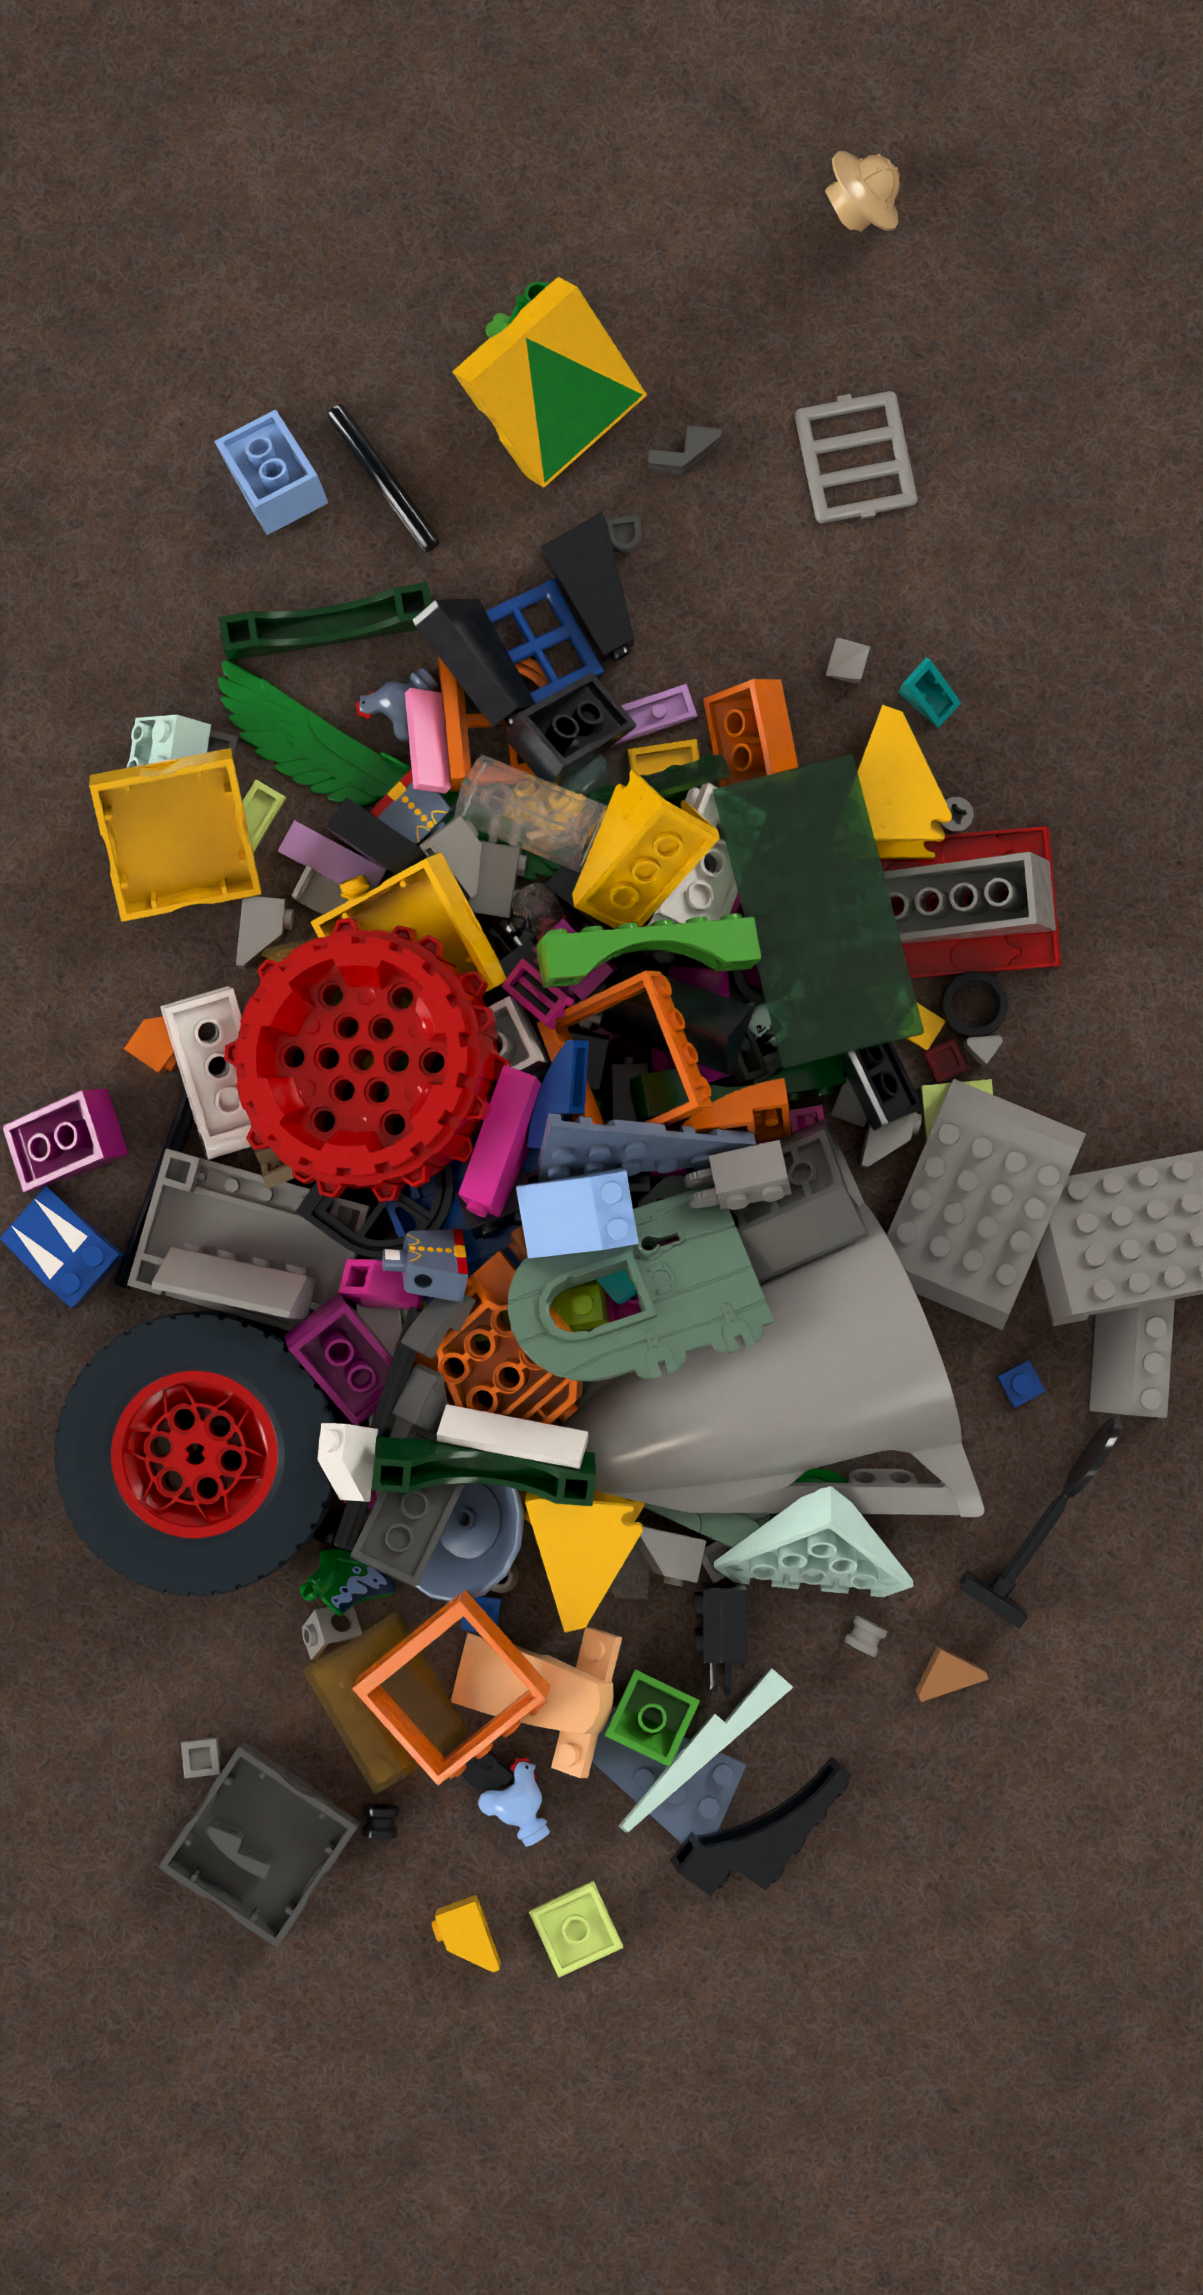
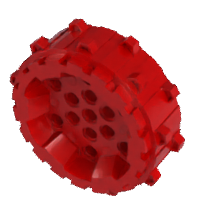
[224,918,511,1202]

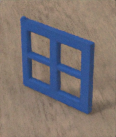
[486,579,604,703]

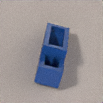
[527,1040,589,1148]

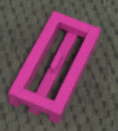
[501,958,575,1029]

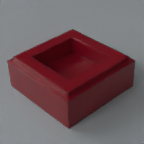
[922,1037,969,1084]

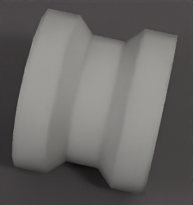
[939,797,974,834]
[844,1615,888,1657]

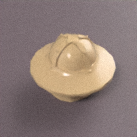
[825,151,900,233]

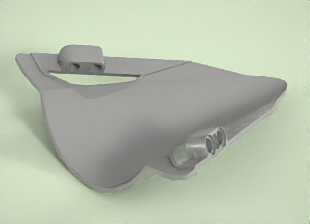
[563,1140,985,1517]

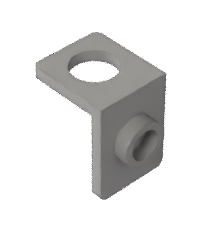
[292,865,348,915]
[302,1607,362,1660]

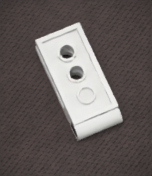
[642,783,767,927]
[160,986,252,1160]

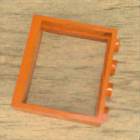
[537,970,713,1127]
[352,1589,550,1785]

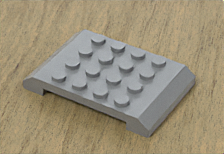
[887,1079,1086,1330]
[127,1149,371,1331]
[1035,1151,1203,1326]

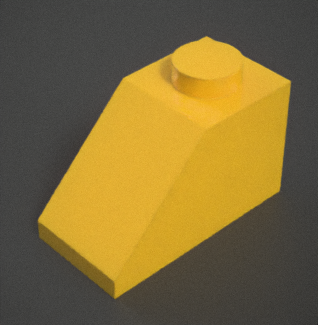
[431,1895,501,1972]

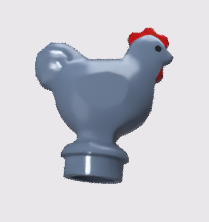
[355,667,440,742]

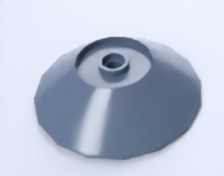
[416,1483,525,1601]

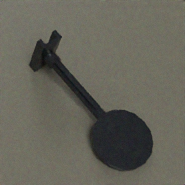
[959,1417,1122,1629]

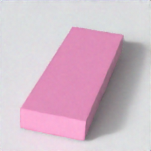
[405,688,451,794]

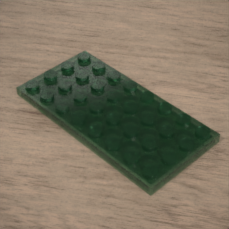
[712,754,924,1069]

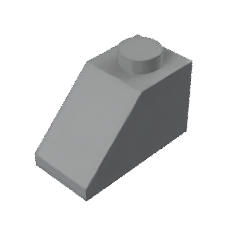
[419,816,482,900]
[236,896,294,969]
[859,1112,922,1168]
[636,1526,706,1587]

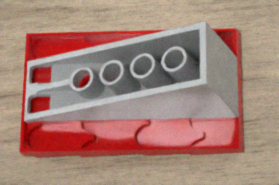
[821,826,1062,985]

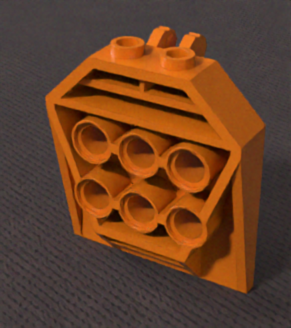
[395,1250,583,1426]

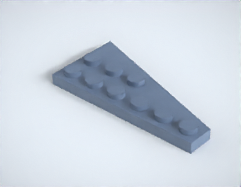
[536,1114,756,1181]
[558,1705,746,1844]

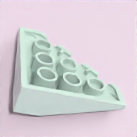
[714,1486,913,1597]

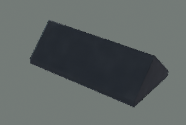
[602,962,755,1076]
[813,980,923,1132]

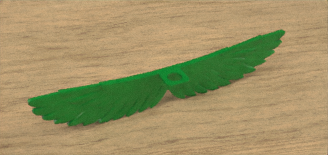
[218,660,585,881]

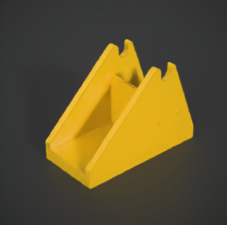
[830,705,952,859]
[572,770,720,929]
[525,1491,644,1633]

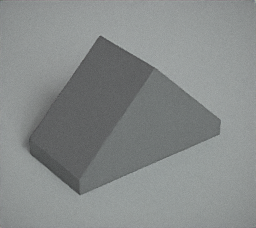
[392,1364,448,1434]

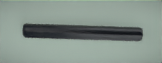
[327,404,439,552]

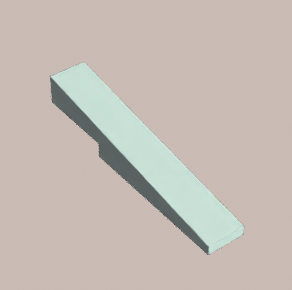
[619,1668,793,1832]

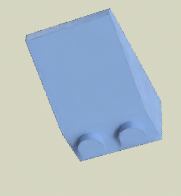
[214,409,328,535]
[516,1167,639,1259]

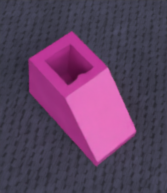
[338,1259,424,1309]

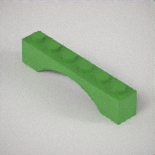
[536,913,761,988]

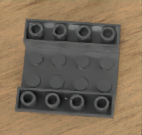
[695,1118,868,1283]

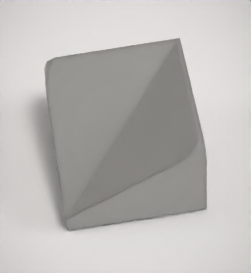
[825,638,870,685]

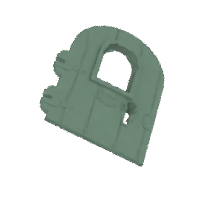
[507,1185,774,1382]

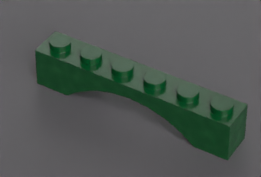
[218,582,432,661]
[629,1043,846,1122]
[372,1436,596,1506]

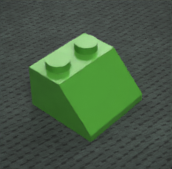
[604,1669,700,1767]

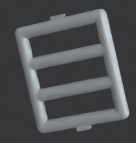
[795,391,918,524]

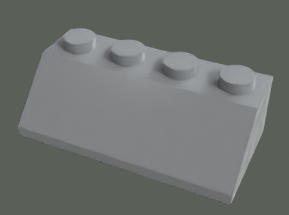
[151,1242,316,1319]
[1089,1299,1175,1418]

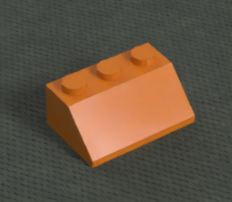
[703,679,801,798]

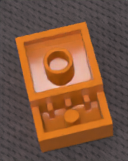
[681,1078,791,1145]

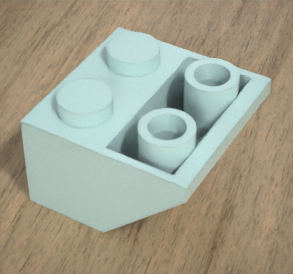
[126,715,211,768]

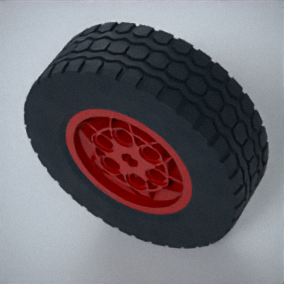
[54,1311,341,1596]

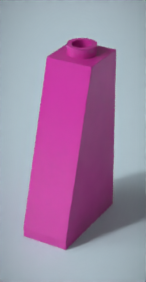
[459,1065,542,1217]

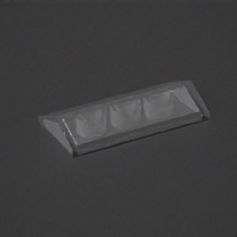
[454,754,608,872]

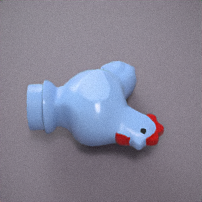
[478,1757,550,1847]

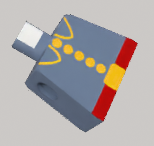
[370,768,454,846]
[382,1229,468,1302]

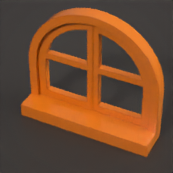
[438,656,549,791]

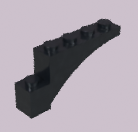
[670,1756,852,1896]

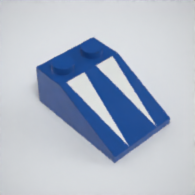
[0,1186,124,1308]

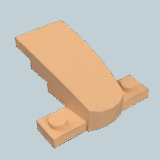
[451,1627,622,1778]

